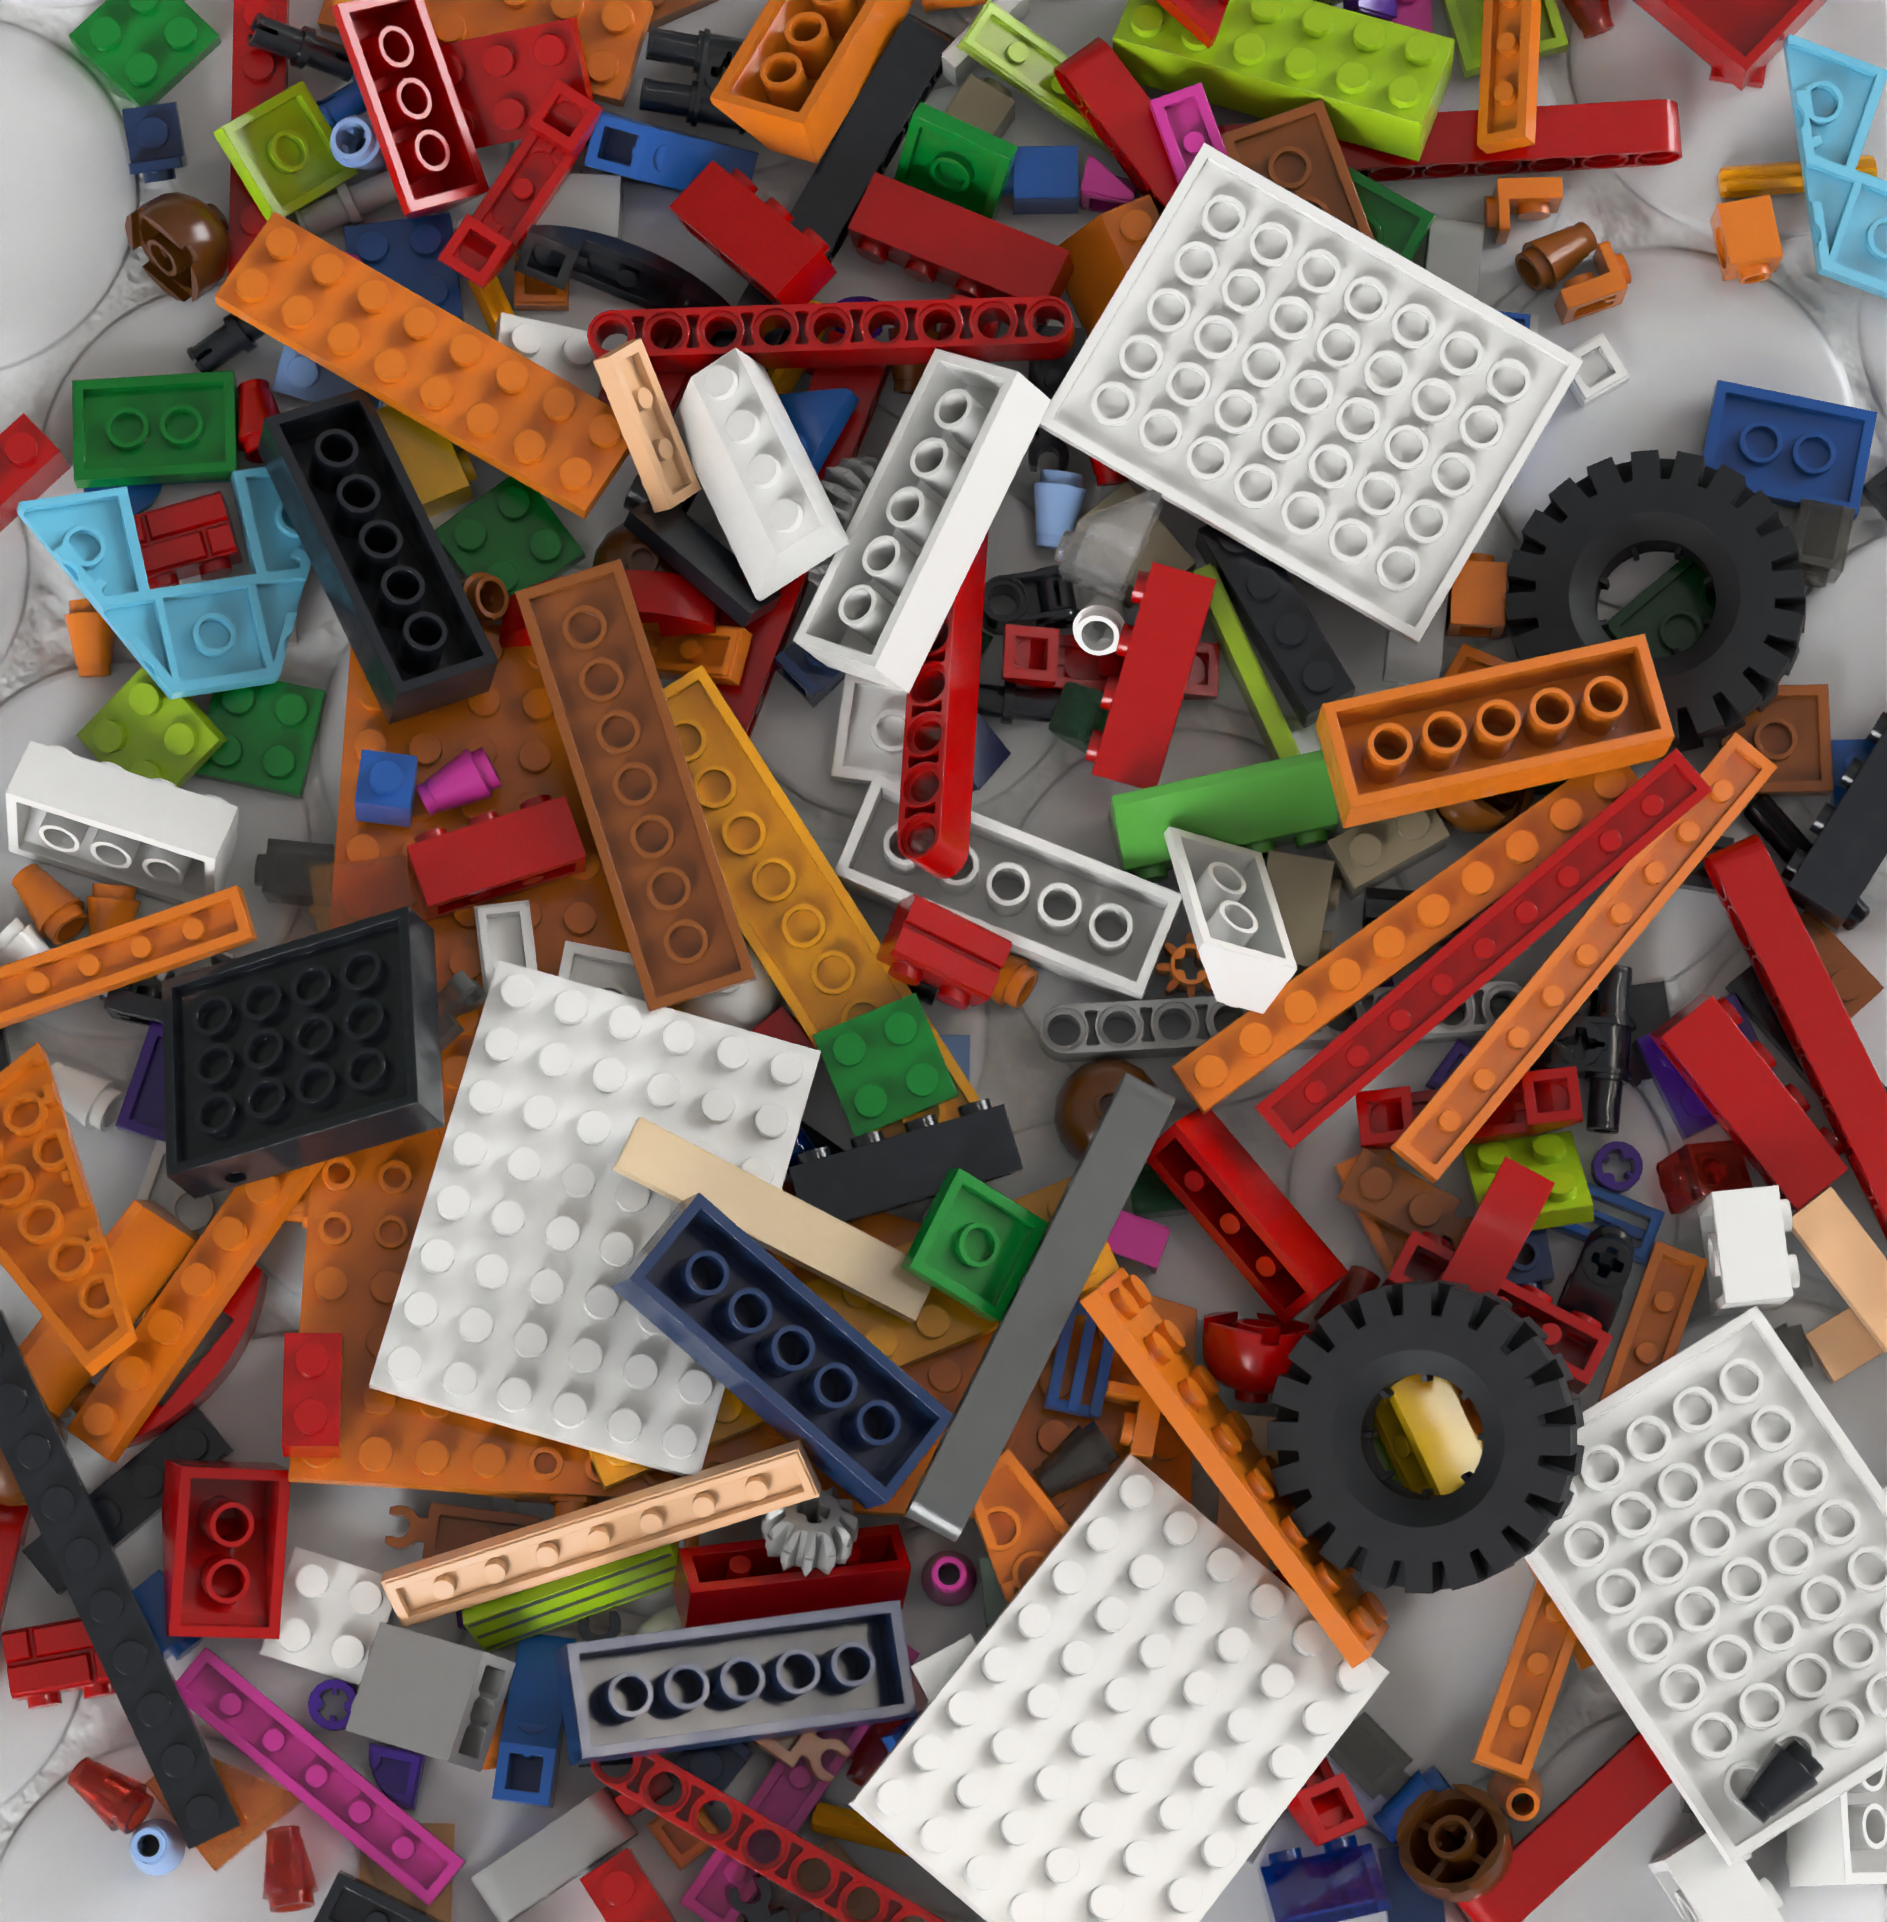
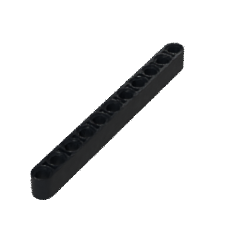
[623,13,956,513]

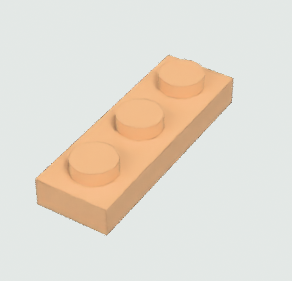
[593,338,702,513]

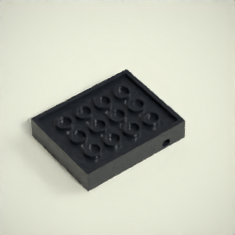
[162,906,445,1199]

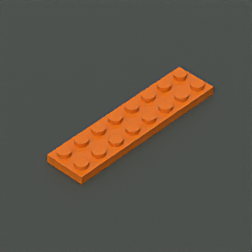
[215,212,630,519]
[1080,1267,1390,1669]

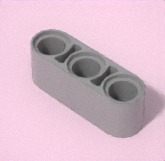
[471,1786,638,1922]

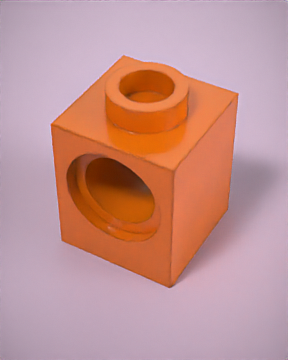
[1710,195,1783,284]
[1446,553,1507,639]

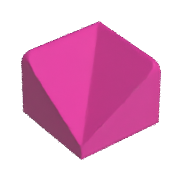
[1079,155,1137,213]
[1108,1210,1171,1274]

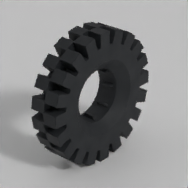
[1505,449,1806,752]
[1267,1280,1585,1594]

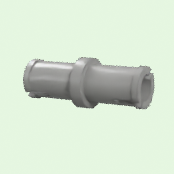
[294,169,398,236]

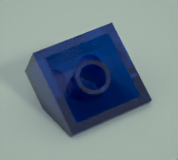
[1257,1835,1391,1922]

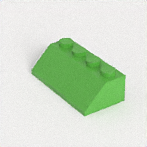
[1108,750,1339,883]

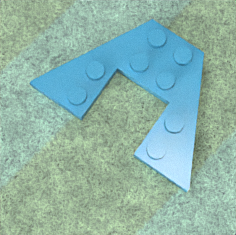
[1783,34,1887,299]
[17,467,311,700]

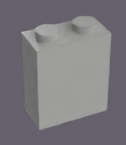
[345,1622,516,1772]

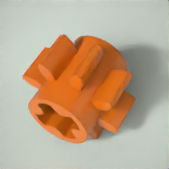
[1155,933,1214,998]

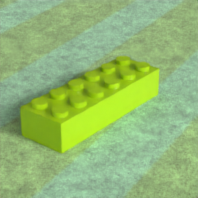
[1113,0,1455,162]

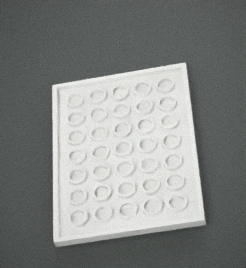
[1039,143,1584,645]
[369,959,821,1477]
[1524,1305,1887,1866]
[848,1455,1390,1922]

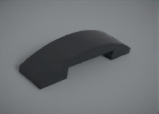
[514,225,731,345]

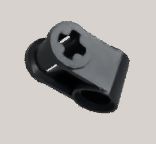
[983,564,1081,635]
[1556,1225,1634,1333]

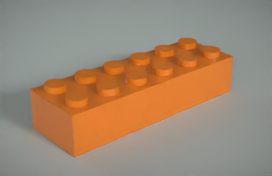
[1315,634,1675,829]

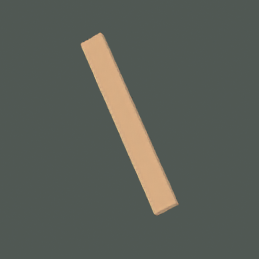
[381,1439,821,1628]

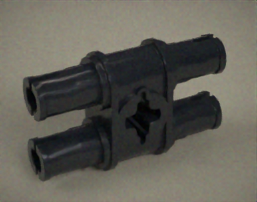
[639,27,748,135]
[1528,965,1637,1134]

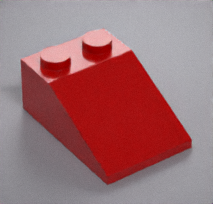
[161,1459,291,1639]

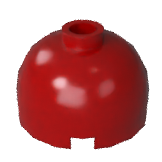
[1202,1311,1314,1403]

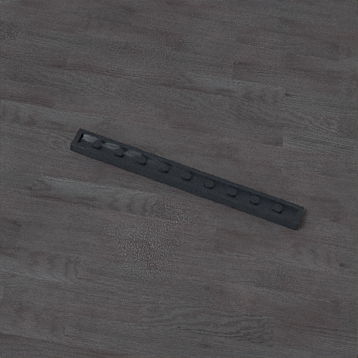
[0,1310,242,1849]

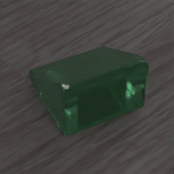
[1049,682,1110,754]
[1130,1163,1188,1219]

